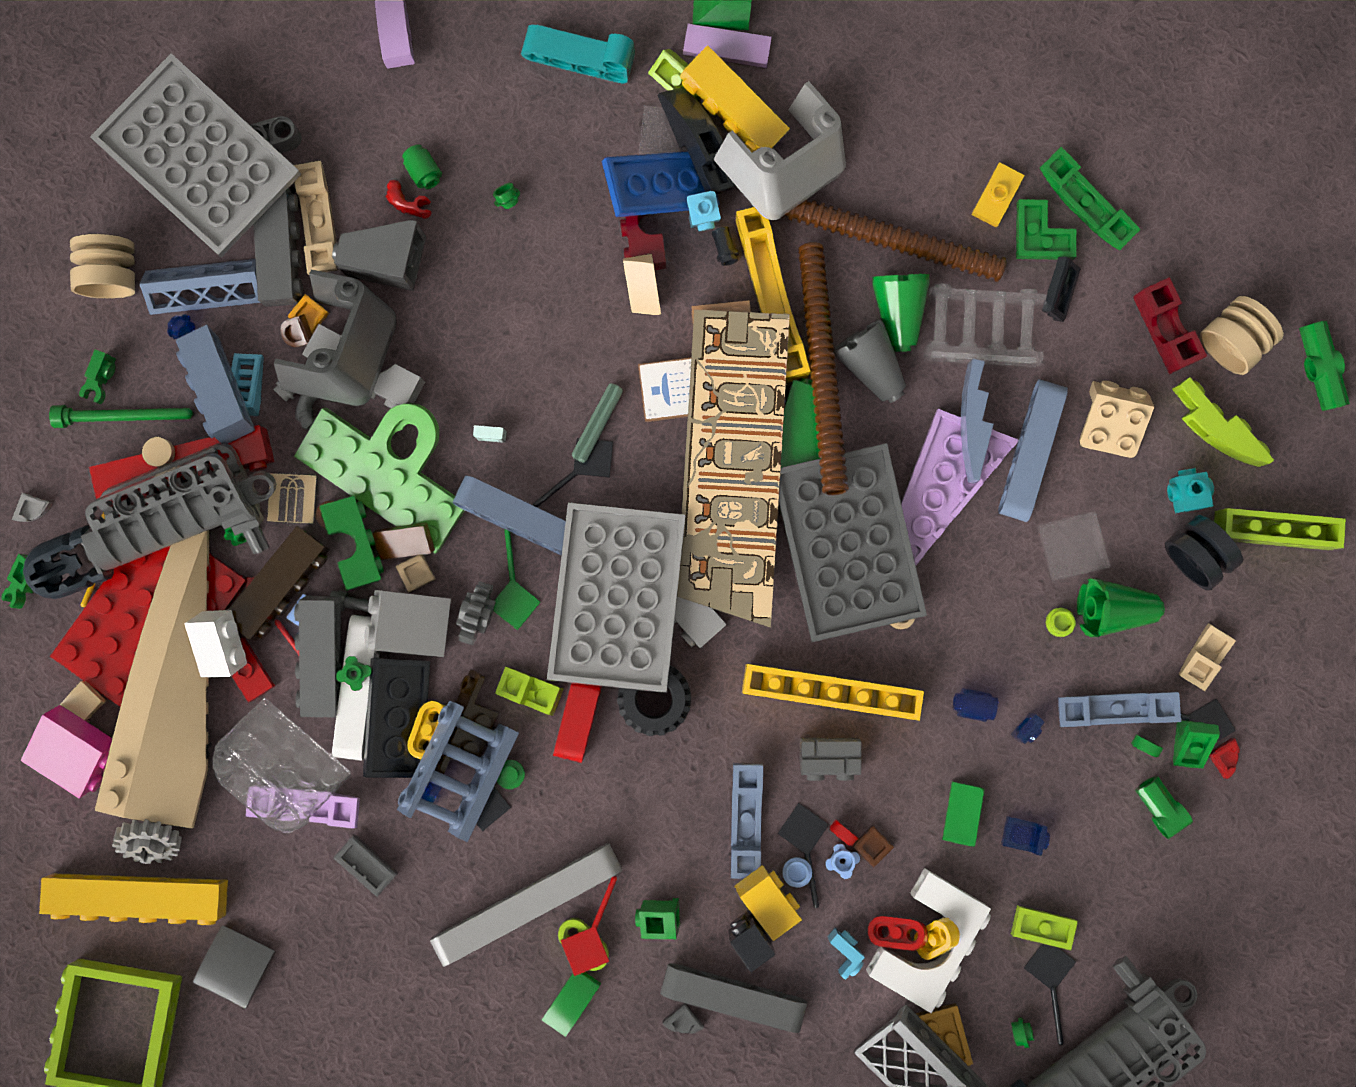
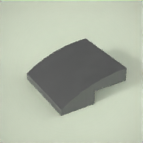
[193,925,276,1009]

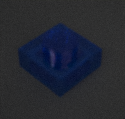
[1010,713,1045,744]

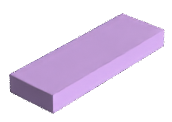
[683,24,772,68]

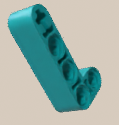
[521,24,635,84]

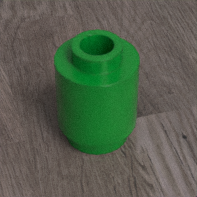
[402,145,442,190]

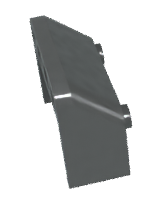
[274,269,397,406]

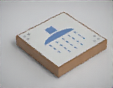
[638,358,691,422]

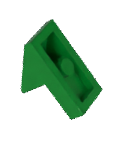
[1173,720,1220,769]

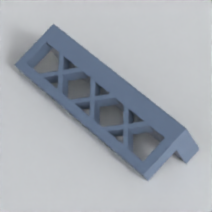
[140,259,260,315]

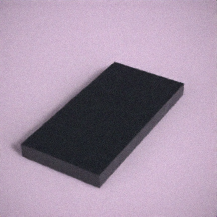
[363,658,430,778]

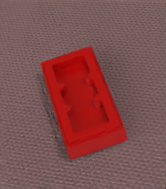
[232,638,275,703]

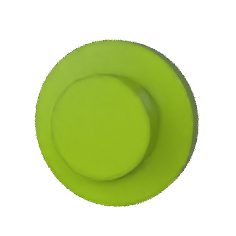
[1045,608,1076,637]

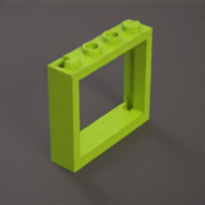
[44,958,182,1087]

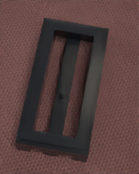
[1042,256,1081,322]

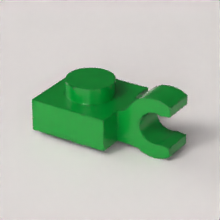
[79,350,116,404]

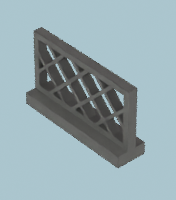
[854,1005,989,1087]

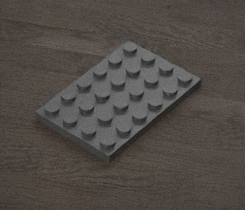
[778,443,927,642]

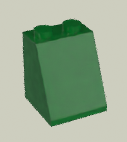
[693,0,752,31]

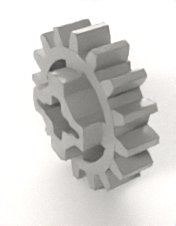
[112,819,182,864]

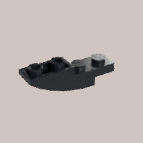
[657,87,735,194]

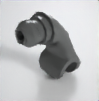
[295,395,318,430]

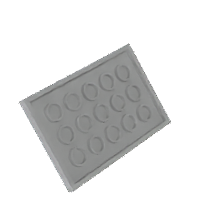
[90,54,301,258]
[547,503,686,693]

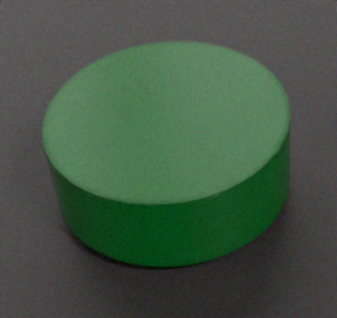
[1131,734,1163,758]

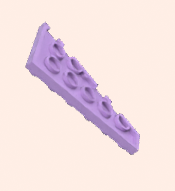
[901,409,1019,566]

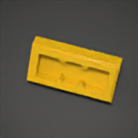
[971,162,1025,227]

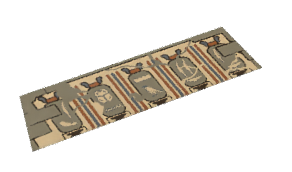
[677,310,790,628]

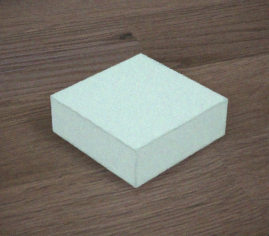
[473,425,506,443]

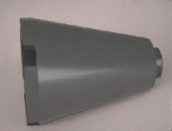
[833,319,906,403]

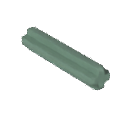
[572,383,623,463]

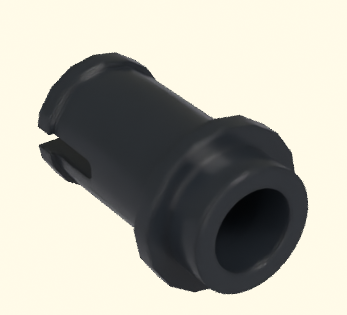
[711,227,739,266]

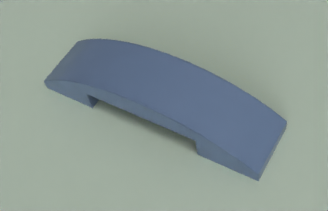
[1058,692,1181,727]
[731,763,763,879]

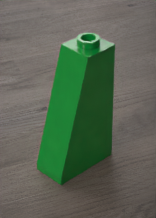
[780,378,821,468]

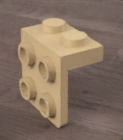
[1079,381,1154,458]

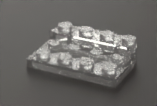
[213,697,351,833]

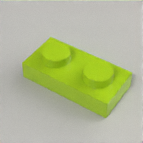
[1011,905,1078,950]

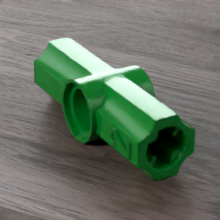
[1299,321,1350,411]

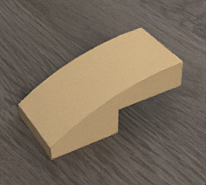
[1179,623,1236,691]
[60,681,106,723]

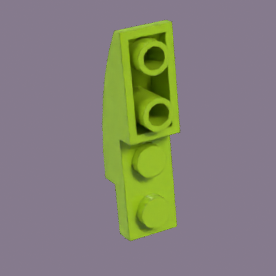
[1172,377,1274,467]

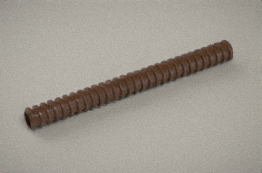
[781,199,1007,282]
[798,242,849,495]

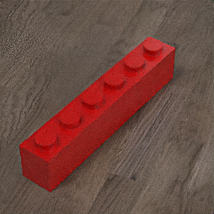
[89,425,275,503]

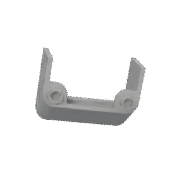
[714,81,846,220]

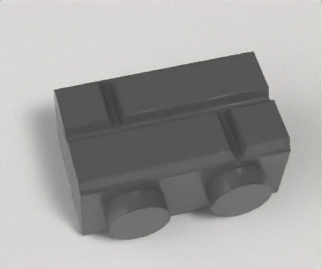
[800,737,861,781]

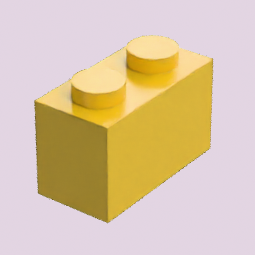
[735,865,802,941]

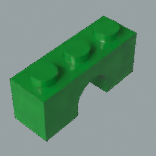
[320,496,384,591]

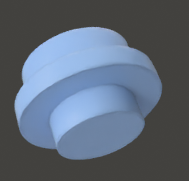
[783,857,812,888]

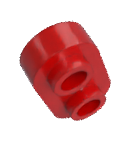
[868,916,928,950]

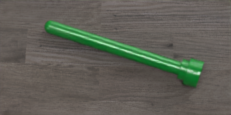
[49,405,193,428]

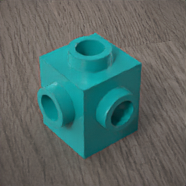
[1167,468,1214,513]

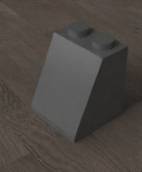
[332,220,426,291]

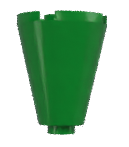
[872,274,930,352]
[1077,578,1165,637]

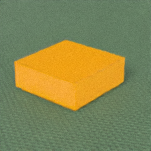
[288,294,330,334]

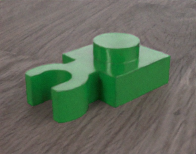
[1,554,33,609]

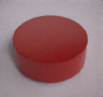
[829,819,859,846]

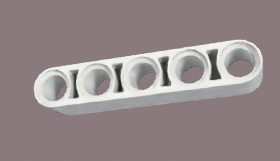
[332,615,380,761]

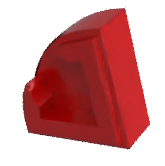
[1209,738,1240,779]

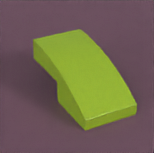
[495,666,564,716]

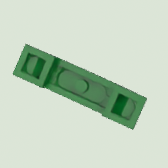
[1040,147,1141,250]

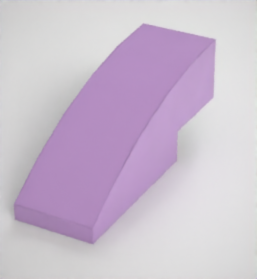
[375,0,415,69]

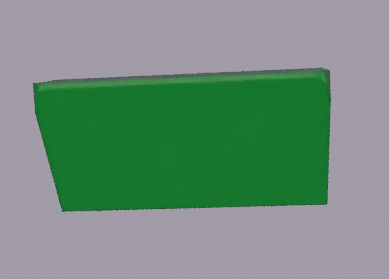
[942,782,984,847]

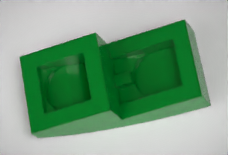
[542,972,601,1037]

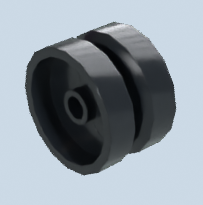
[1165,515,1244,591]

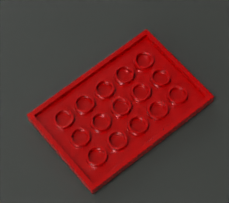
[50,546,247,707]

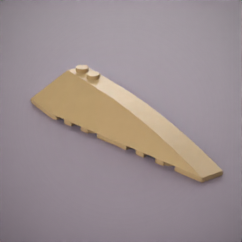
[95,530,209,828]

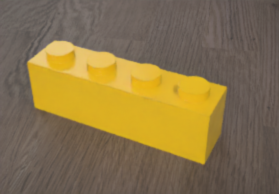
[680,45,790,152]

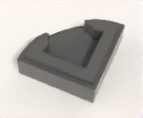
[662,1003,704,1034]

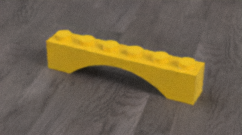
[736,207,810,383]

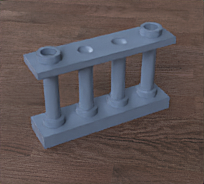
[397,701,519,842]

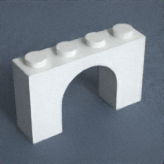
[866,868,991,1013]

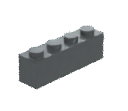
[254,188,304,307]
[294,596,342,717]

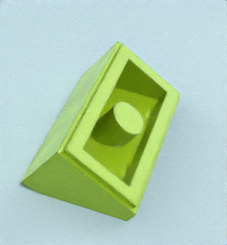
[648,49,701,101]

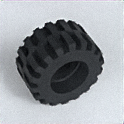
[617,665,691,736]

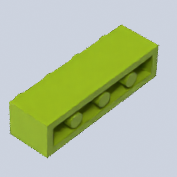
[1214,508,1346,550]

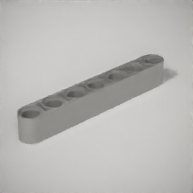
[430,843,623,967]

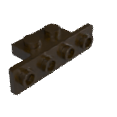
[433,669,499,784]

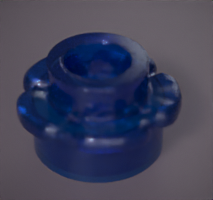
[167,314,195,339]

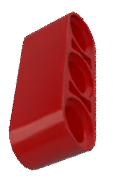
[553,683,602,763]

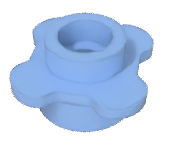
[825,844,860,879]

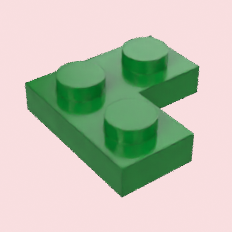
[1016,199,1076,260]

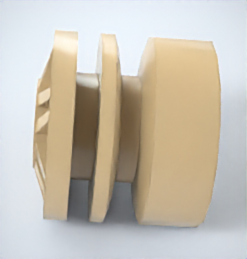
[70,234,135,298]
[1200,296,1284,375]

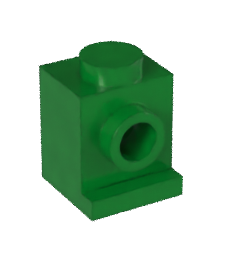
[635,898,681,939]

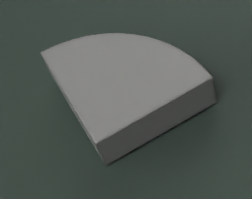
[12,493,53,522]

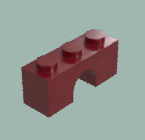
[620,214,666,270]
[1133,277,1207,375]

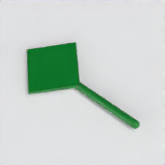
[493,529,540,631]

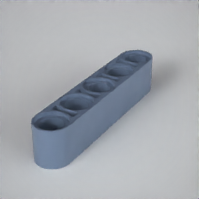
[998,379,1068,522]
[453,476,566,556]

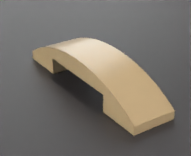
[294,161,338,275]

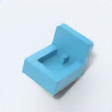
[687,191,721,232]
[827,928,865,980]

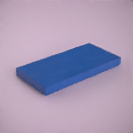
[602,151,720,217]

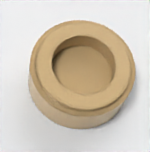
[142,437,175,467]

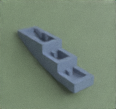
[960,359,993,484]

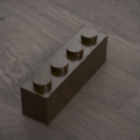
[229,526,330,641]

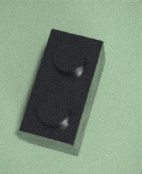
[728,914,776,972]

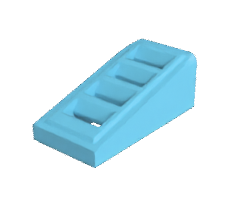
[231,353,264,416]

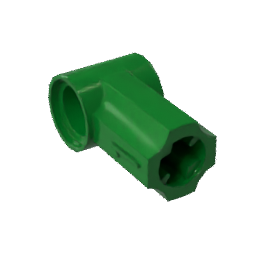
[1135,776,1193,839]

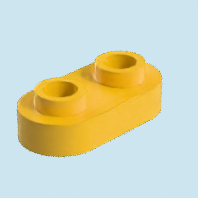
[408,701,444,760]
[914,917,960,960]

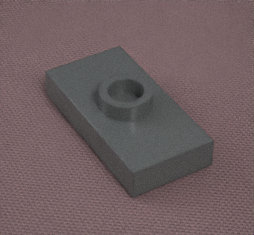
[333,834,398,897]

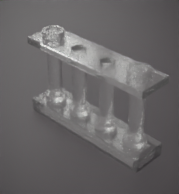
[922,284,1046,368]

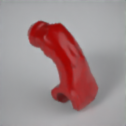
[385,180,432,219]

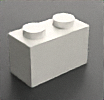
[184,610,247,677]

